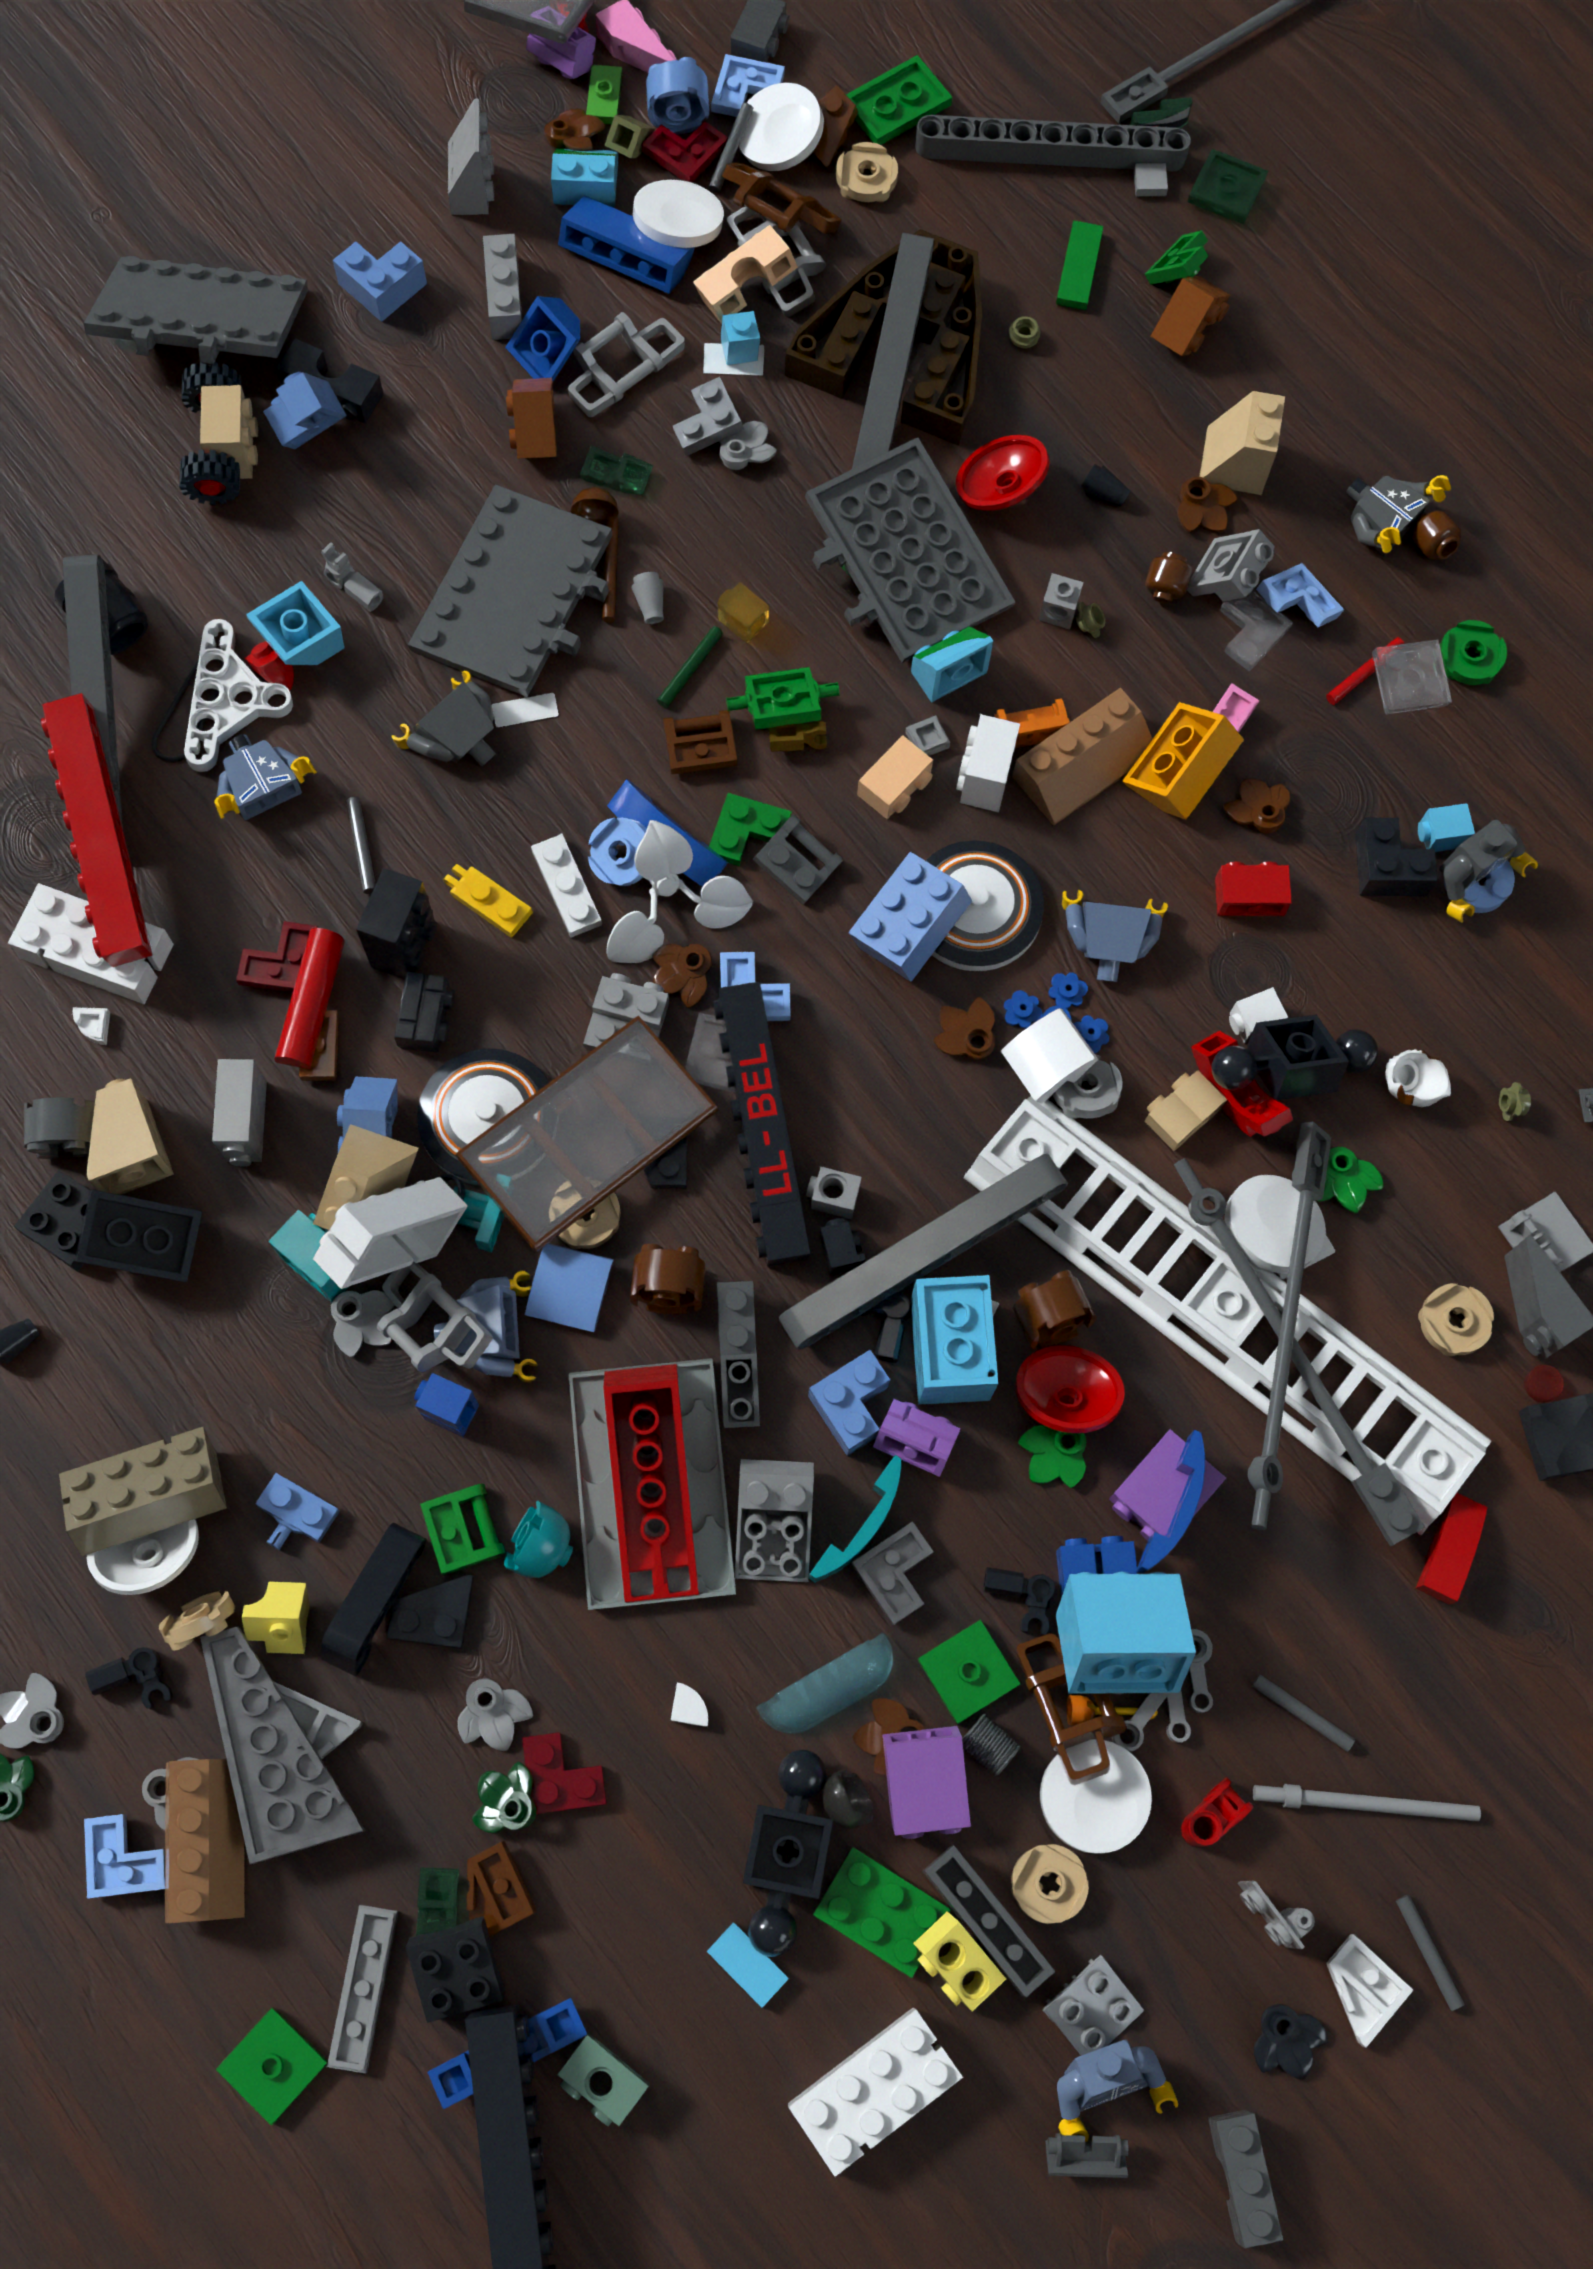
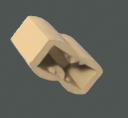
[1145,1070,1227,1151]

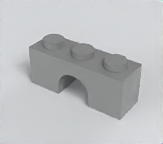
[483,234,522,340]

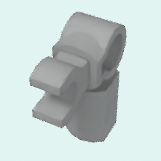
[321,542,384,612]

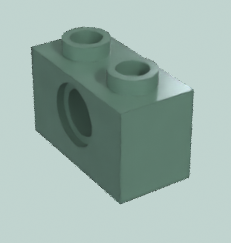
[558,2033,650,2126]

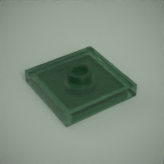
[1187,149,1269,225]

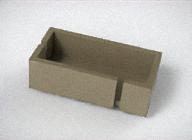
[59,1427,227,1556]

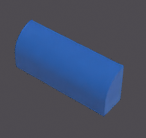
[558,195,695,293]

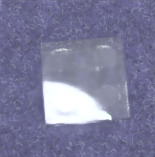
[1372,639,1452,715]

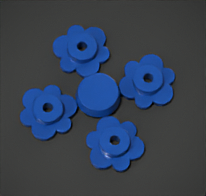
[1003,973,1109,1054]

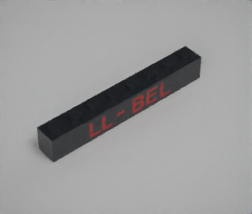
[713,981,810,1267]

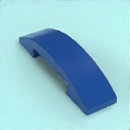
[607,779,728,887]
[1136,1430,1205,1574]
[427,1998,587,2109]

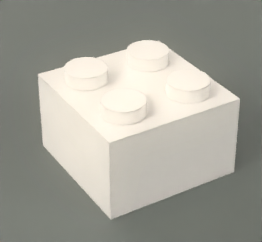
[956,714,1020,812]

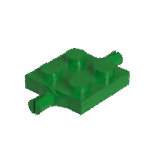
[726,667,840,730]

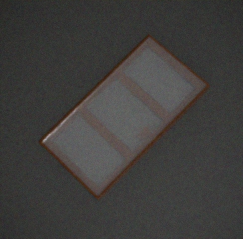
[456,1015,719,1252]

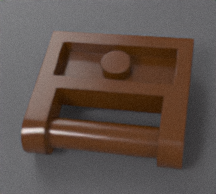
[663,710,737,775]

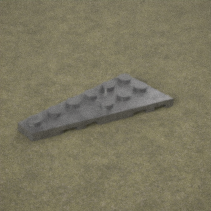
[200,1627,365,1864]

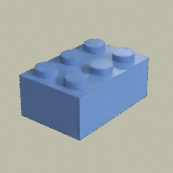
[848,852,972,982]

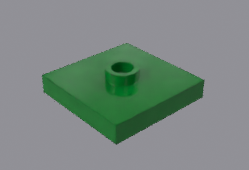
[917,1619,1020,1724]
[216,2007,328,2125]

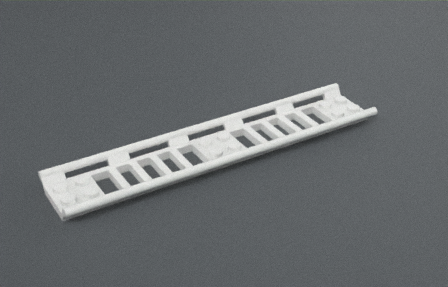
[963,1096,1491,1535]

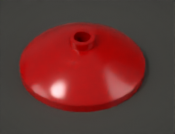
[956,435,1050,511]
[1015,1346,1125,1433]

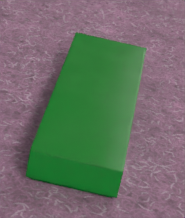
[1056,220,1104,310]

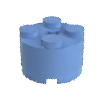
[646,57,709,134]

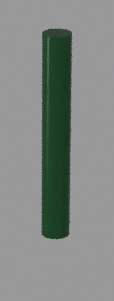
[657,626,723,708]

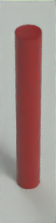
[1326,637,1405,705]

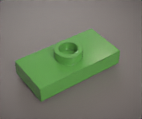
[586,65,623,124]

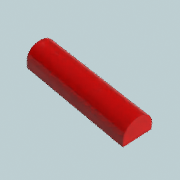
[274,928,345,1069]

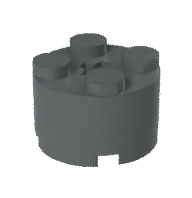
[24,1097,95,1159]

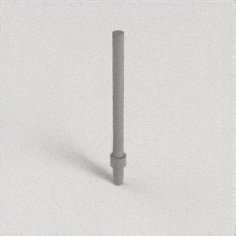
[1253,1784,1481,1821]

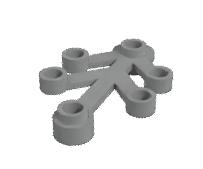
[1112,1629,1213,1752]

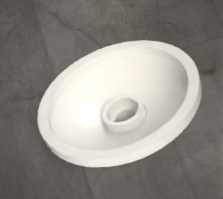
[87,1519,199,1595]

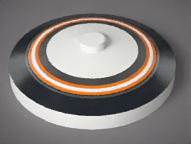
[926,840,1044,971]
[417,1049,559,1185]

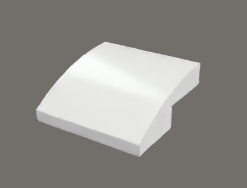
[1001,1008,1099,1104]

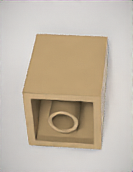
[1199,391,1285,495]
[87,1078,174,1195]
[313,1124,418,1230]

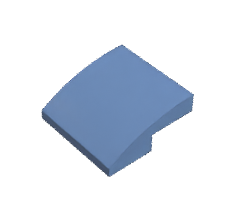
[525,1243,614,1332]

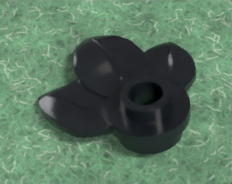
[1254,2004,1328,2080]

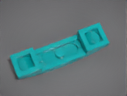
[809,1455,901,1583]

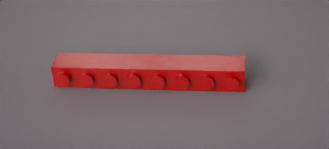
[41,693,153,967]

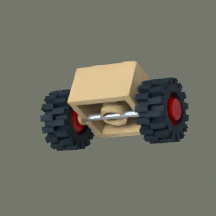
[179,362,258,505]

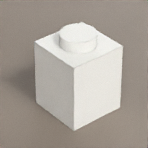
[1229,987,1288,1043]

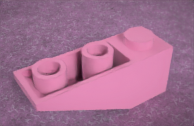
[595,0,677,73]

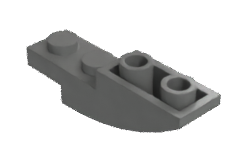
[717,1281,760,1428]

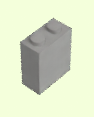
[212,1059,267,1166]

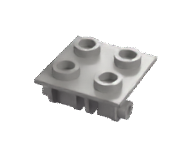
[1498,1192,1593,1272]
[1237,1881,1315,1949]
[1043,1955,1144,2056]

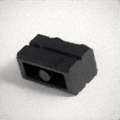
[394,972,455,1053]

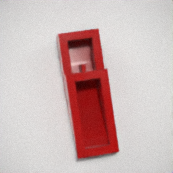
[1415,1493,1488,1605]

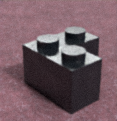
[1355,817,1437,896]

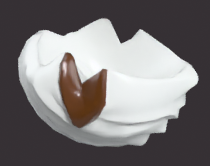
[1385,1049,1451,1107]

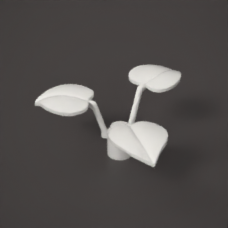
[607,820,753,963]

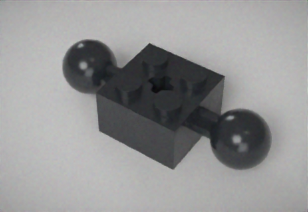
[1211,1015,1378,1100]
[743,1749,833,1957]

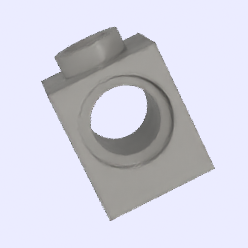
[1039,573,1084,629]
[806,1167,862,1219]

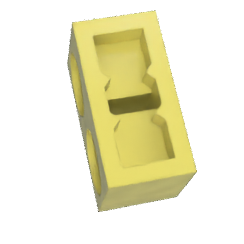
[913,1911,1006,2012]

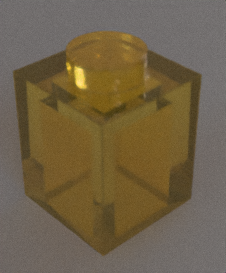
[718,582,769,643]

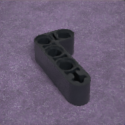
[321,1522,427,1677]

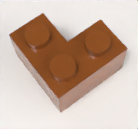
[1150,276,1231,356]
[506,378,557,459]

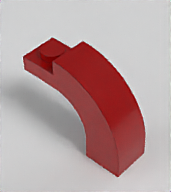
[1191,1030,1293,1137]

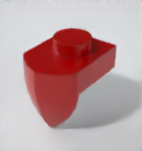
[244,641,294,690]

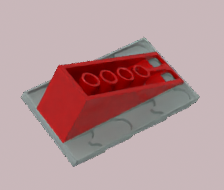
[569,1358,736,1610]

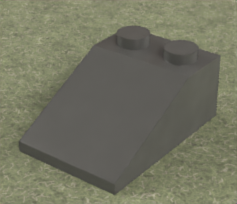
[1504,1235,1593,1361]

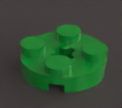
[1438,620,1507,685]

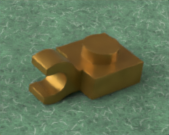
[769,721,827,752]

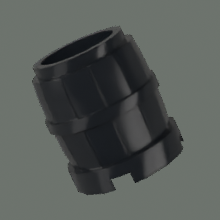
[54,559,148,655]

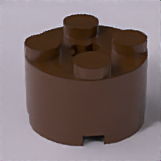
[630,1244,705,1315]
[1013,1270,1097,1349]

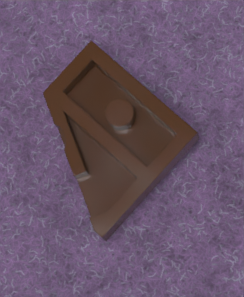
[812,85,858,172]
[467,1841,537,1937]

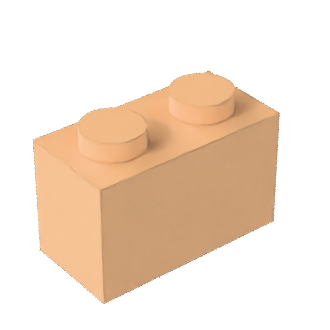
[857,735,933,819]

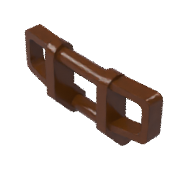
[722,163,842,234]
[1017,1633,1127,1785]

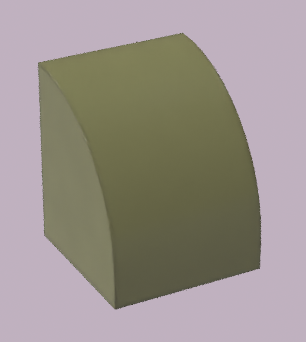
[605,115,655,159]

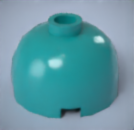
[504,1501,573,1578]

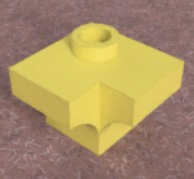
[242,1582,310,1654]

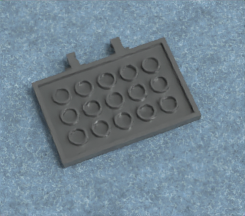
[84,256,308,364]
[805,437,1015,663]
[408,484,613,697]

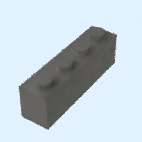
[922,1846,1055,1998]

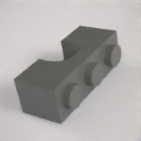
[1208,2110,1283,2248]

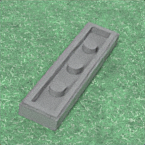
[327,1905,399,2073]

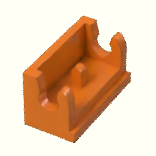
[994,698,1070,748]

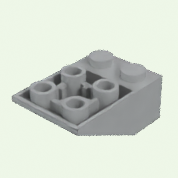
[448,99,494,215]
[735,1459,814,1582]

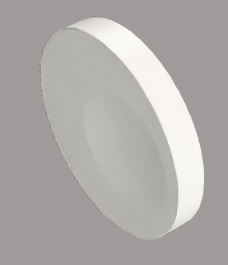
[739,83,824,171]
[633,180,724,248]
[1224,1175,1326,1273]
[1040,1739,1152,1853]

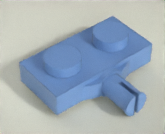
[255,1473,339,1550]

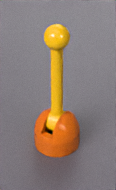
[1067,1695,1158,1726]

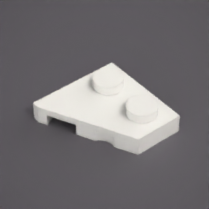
[1326,1934,1413,2048]

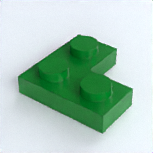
[1144,230,1209,284]
[709,793,792,866]

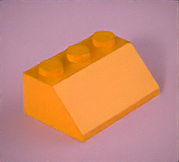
[1122,702,1244,820]

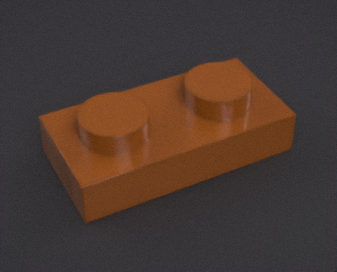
[299,1010,339,1081]

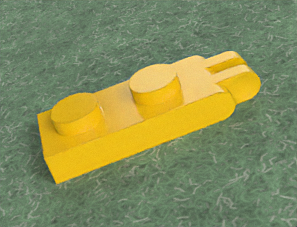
[443,864,533,938]

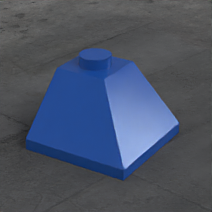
[505,296,580,383]

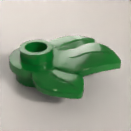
[1317,1146,1383,1214]
[1018,1425,1086,1488]

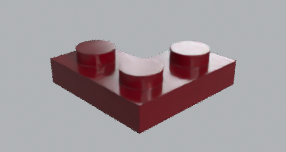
[642,121,728,183]
[236,921,318,992]
[522,1732,607,1815]

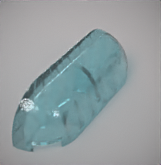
[756,1633,893,1734]

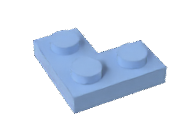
[711,54,785,117]
[1256,563,1344,627]
[720,952,791,1022]
[84,1814,165,1899]

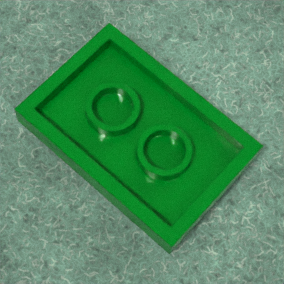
[846,55,952,145]
[813,1847,951,1978]

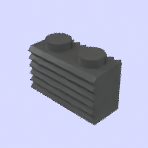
[731,0,790,62]

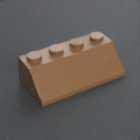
[1012,687,1153,826]
[165,1759,245,1923]

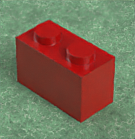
[1215,862,1292,916]

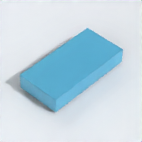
[707,1922,789,2008]

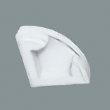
[72,1007,110,1045]
[671,1682,708,1727]

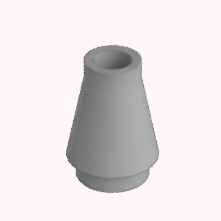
[631,572,664,624]

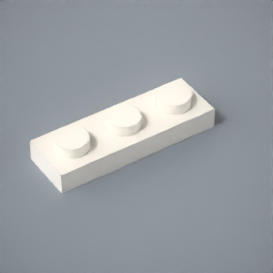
[531,834,602,938]

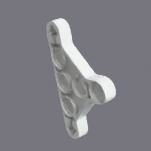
[184,619,293,772]

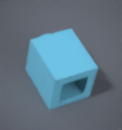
[720,311,760,365]
[1418,803,1475,852]

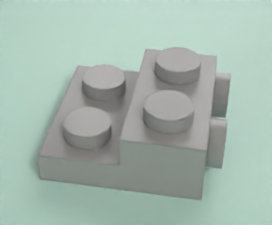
[1187,529,1275,601]
[583,973,669,1066]

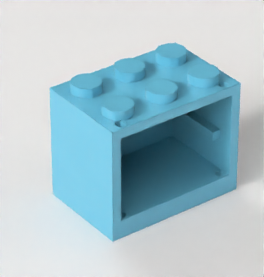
[910,1275,998,1405]
[1056,1572,1196,1694]

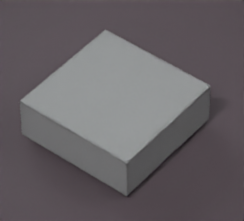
[1134,163,1168,196]
[905,715,950,756]

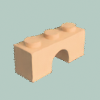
[693,225,798,324]

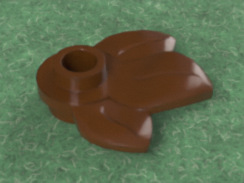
[544,108,605,151]
[1177,477,1237,532]
[1223,778,1290,833]
[652,943,712,1008]
[933,997,995,1060]
[852,1698,925,1775]

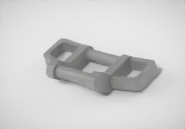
[727,206,826,317]
[568,312,685,417]
[377,1261,493,1372]

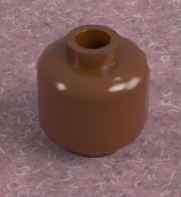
[1412,511,1461,560]
[1145,552,1192,604]

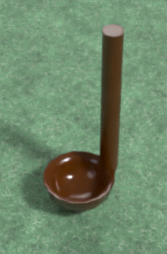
[570,487,619,623]

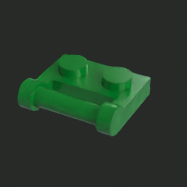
[420,1483,506,1576]

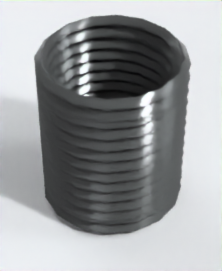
[962,1714,1021,1777]

